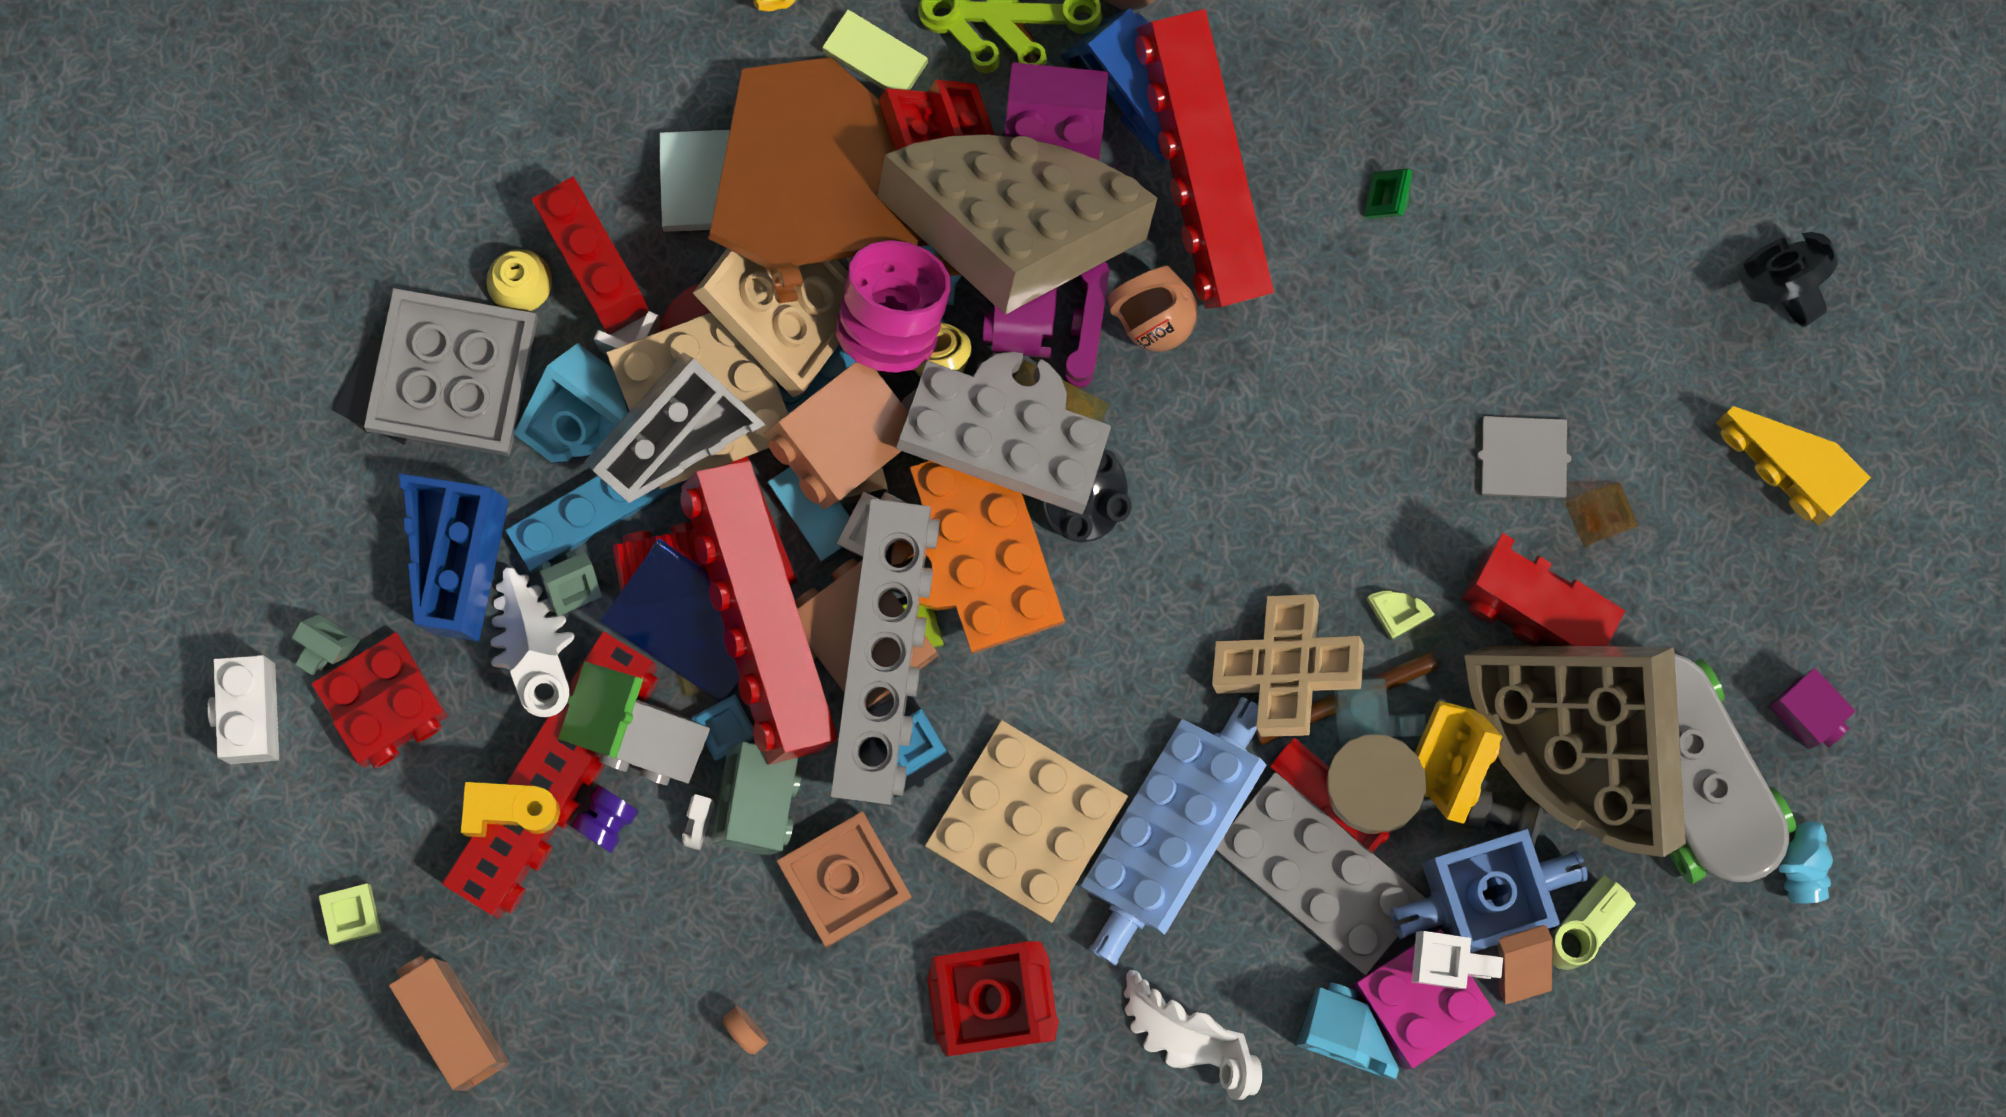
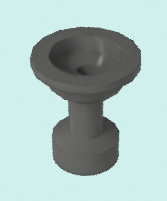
[1467,789,1544,846]

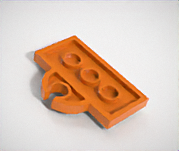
[891,461,1065,654]

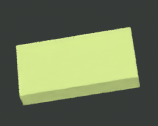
[822,10,928,90]

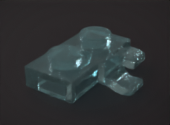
[1334,677,1426,750]

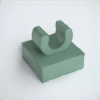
[540,551,602,616]
[292,615,360,675]

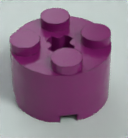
[983,287,1058,358]

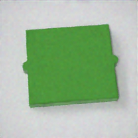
[558,661,643,758]

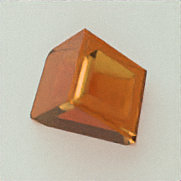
[1566,482,1639,547]

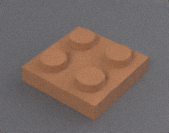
[777,811,912,948]

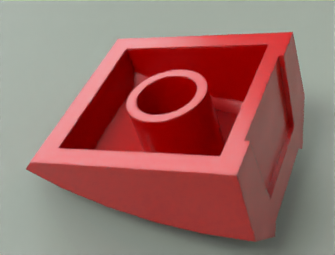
[927,941,1059,1057]

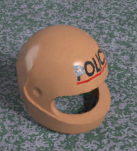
[1106,266,1198,352]

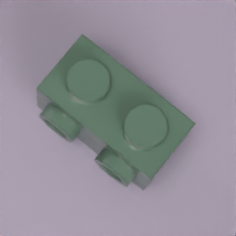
[711,742,801,856]

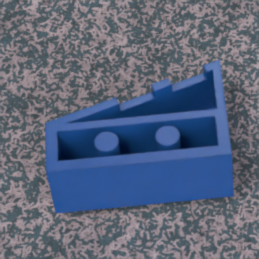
[1060,8,1168,163]
[399,473,509,642]

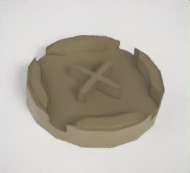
[1326,735,1426,834]

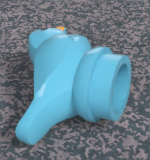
[1779,821,1833,904]

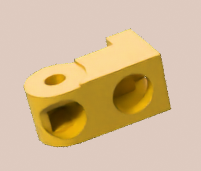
[461,782,560,837]

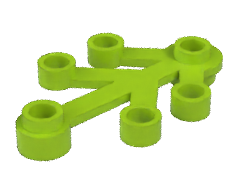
[918,0,1102,74]

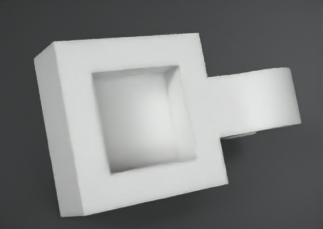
[1411,931,1503,989]

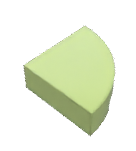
[1366,591,1435,640]

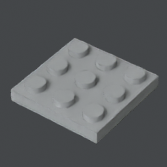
[364,288,538,457]

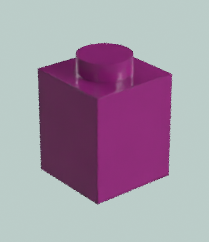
[1768,668,1856,749]

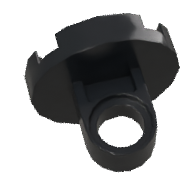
[1739,232,1838,327]

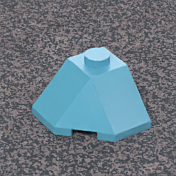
[514,343,628,463]
[1296,982,1399,1080]

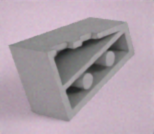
[584,352,766,503]

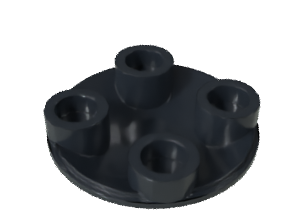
[1042,449,1132,542]

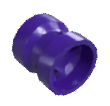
[570,785,639,853]

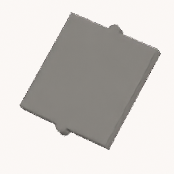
[1477,416,1572,499]

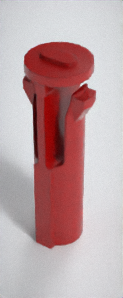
[1270,738,1392,854]

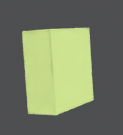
[319,883,381,945]

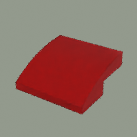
[878,80,995,150]

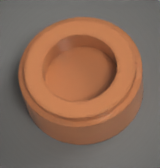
[722,1005,769,1055]

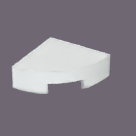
[682,794,715,850]

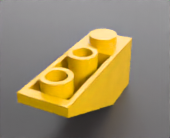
[1716,406,1871,525]

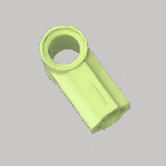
[1550,875,1636,970]

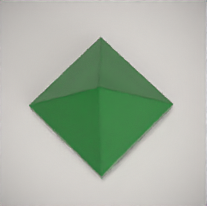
[1363,168,1413,219]

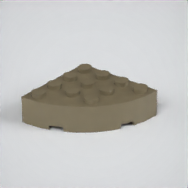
[877,135,1158,315]
[1464,645,1686,857]

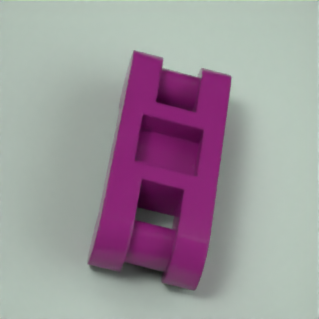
[1065,262,1110,389]

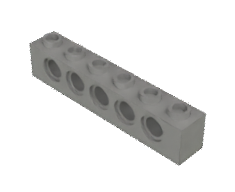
[831,499,940,805]

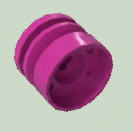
[836,240,950,373]

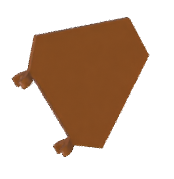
[708,57,961,304]

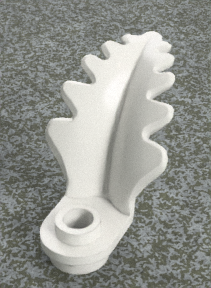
[490,567,575,717]
[1124,970,1262,1100]

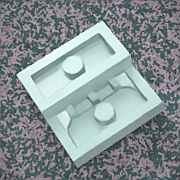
[660,130,730,232]

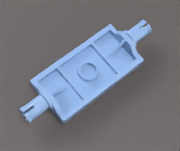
[1081,697,1267,966]

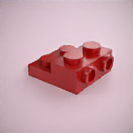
[311,632,449,769]

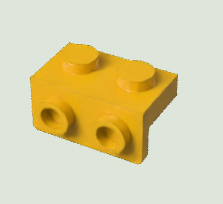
[1415,701,1502,823]

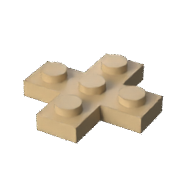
[1212,594,1364,737]

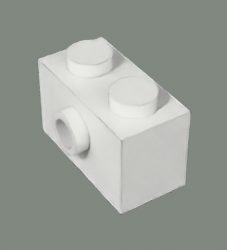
[208,655,279,764]

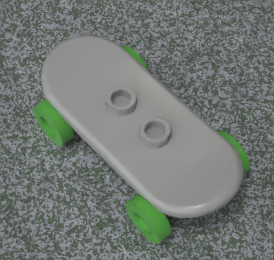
[1670,653,1796,885]

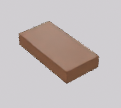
[1498,925,1553,1005]

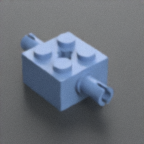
[1390,829,1588,953]

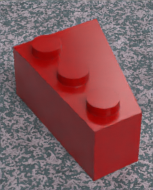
[1461,533,1625,646]

